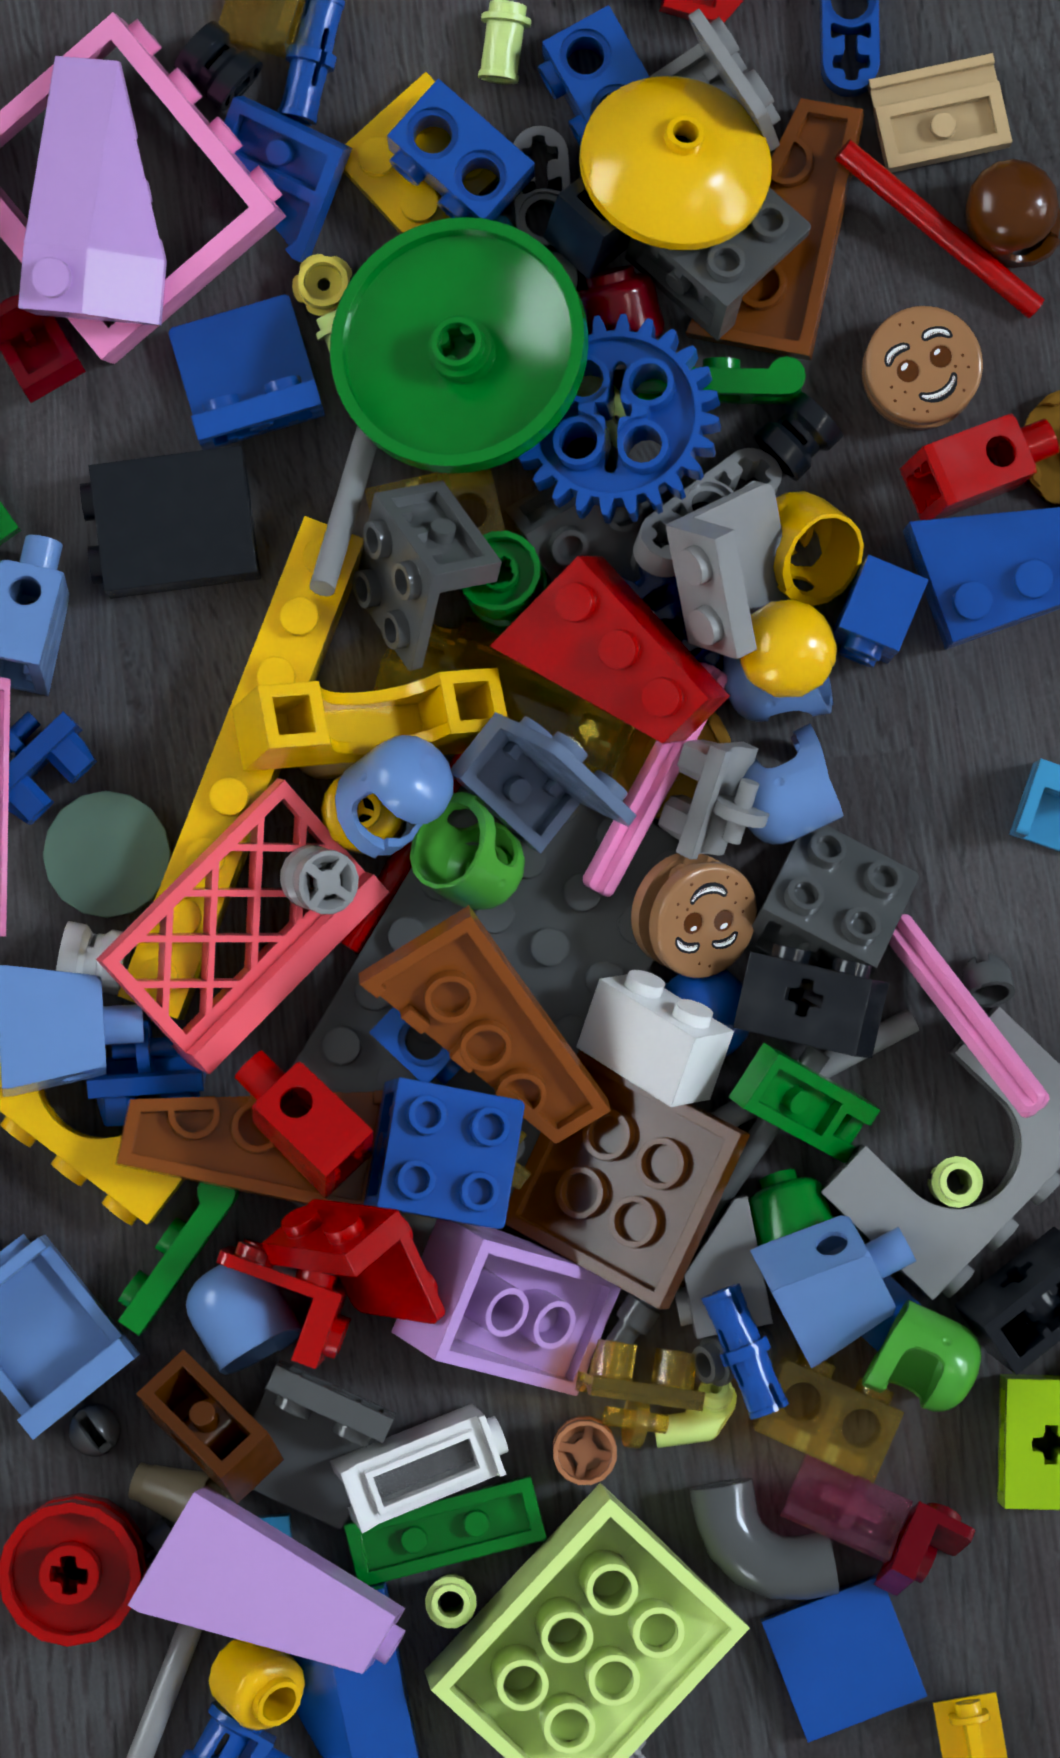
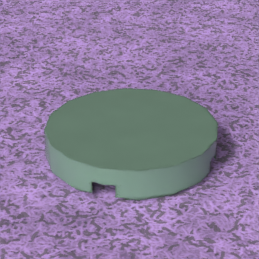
[43,791,172,919]

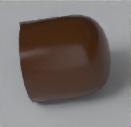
[965,159,1060,268]

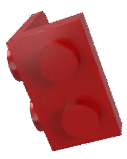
[261,1199,445,1324]
[216,1238,352,1369]

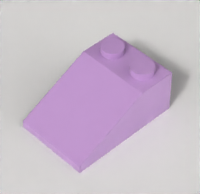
[391,1219,621,1396]

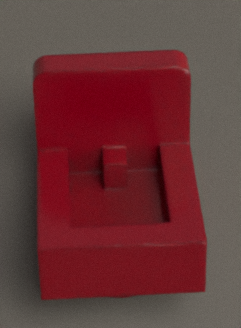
[0,294,86,403]

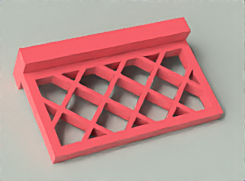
[96,778,389,1074]

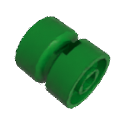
[462,531,550,635]

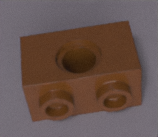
[136,1349,284,1504]

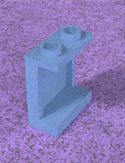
[0,1234,140,1440]

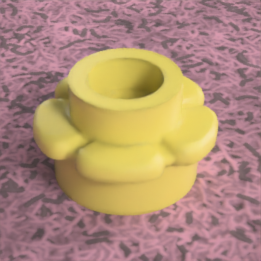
[292,254,352,316]

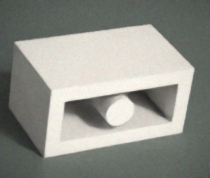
[576,970,734,1107]

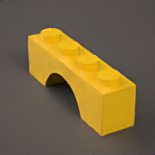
[232,668,508,772]
[0,1064,185,1226]

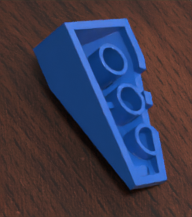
[290,1581,420,1758]

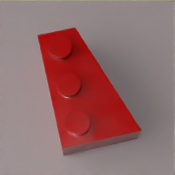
[490,556,730,744]

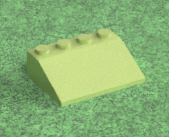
[424,1483,750,1758]

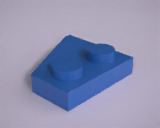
[224,96,352,262]

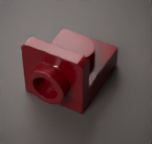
[874,1501,976,1596]

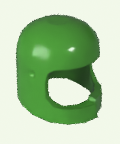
[410,792,525,911]
[862,1300,982,1412]

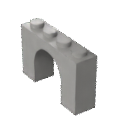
[821,1007,1060,1300]

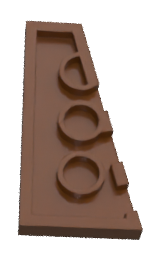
[358,905,611,1144]
[115,1090,383,1205]

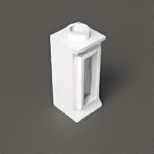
[330,1404,509,1533]

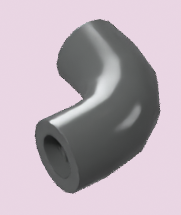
[689,1478,839,1600]

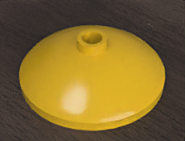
[579,76,772,250]

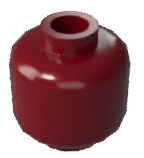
[578,265,664,339]

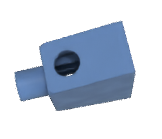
[0,535,70,696]
[0,965,144,1097]
[750,1215,916,1368]

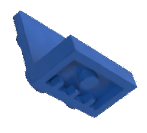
[168,294,325,450]
[364,1077,525,1229]

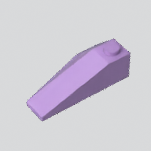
[18,56,167,326]

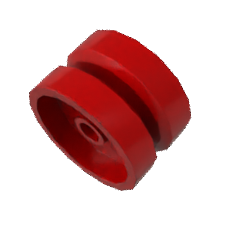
[0,1493,149,1647]

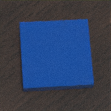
[760,1573,927,1743]

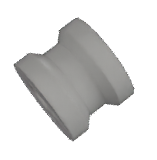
[280,845,359,914]

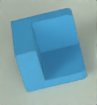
[1009,759,1060,852]

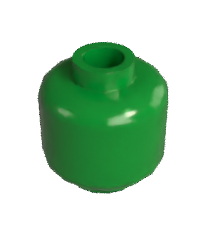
[748,1169,834,1246]

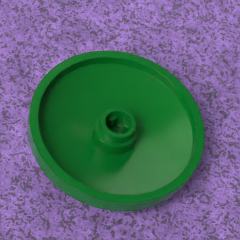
[330,217,588,474]

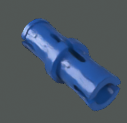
[277,0,345,126]
[701,1283,789,1420]

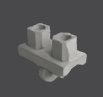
[658,739,769,860]

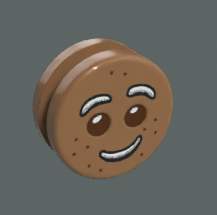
[861,306,983,430]
[631,853,757,978]

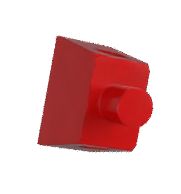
[899,414,1059,520]
[234,1050,374,1199]

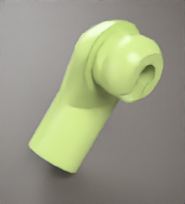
[653,1382,737,1448]

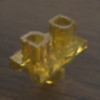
[575,1339,705,1449]

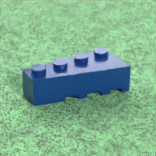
[902,507,1060,650]

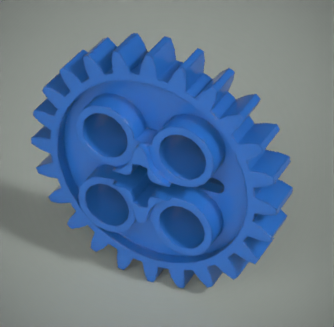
[519,314,721,524]

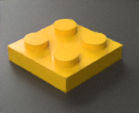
[344,72,499,234]

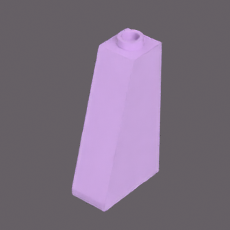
[128,1485,406,1674]

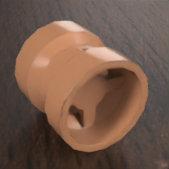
[553,1416,617,1485]

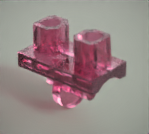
[780,1454,913,1563]

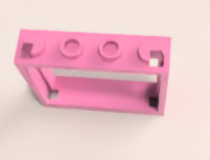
[0,12,286,364]

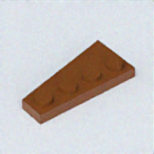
[685,98,865,361]

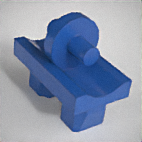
[8,711,97,825]
[86,1019,206,1127]

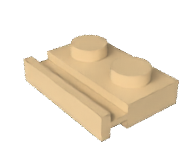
[868,53,1013,173]

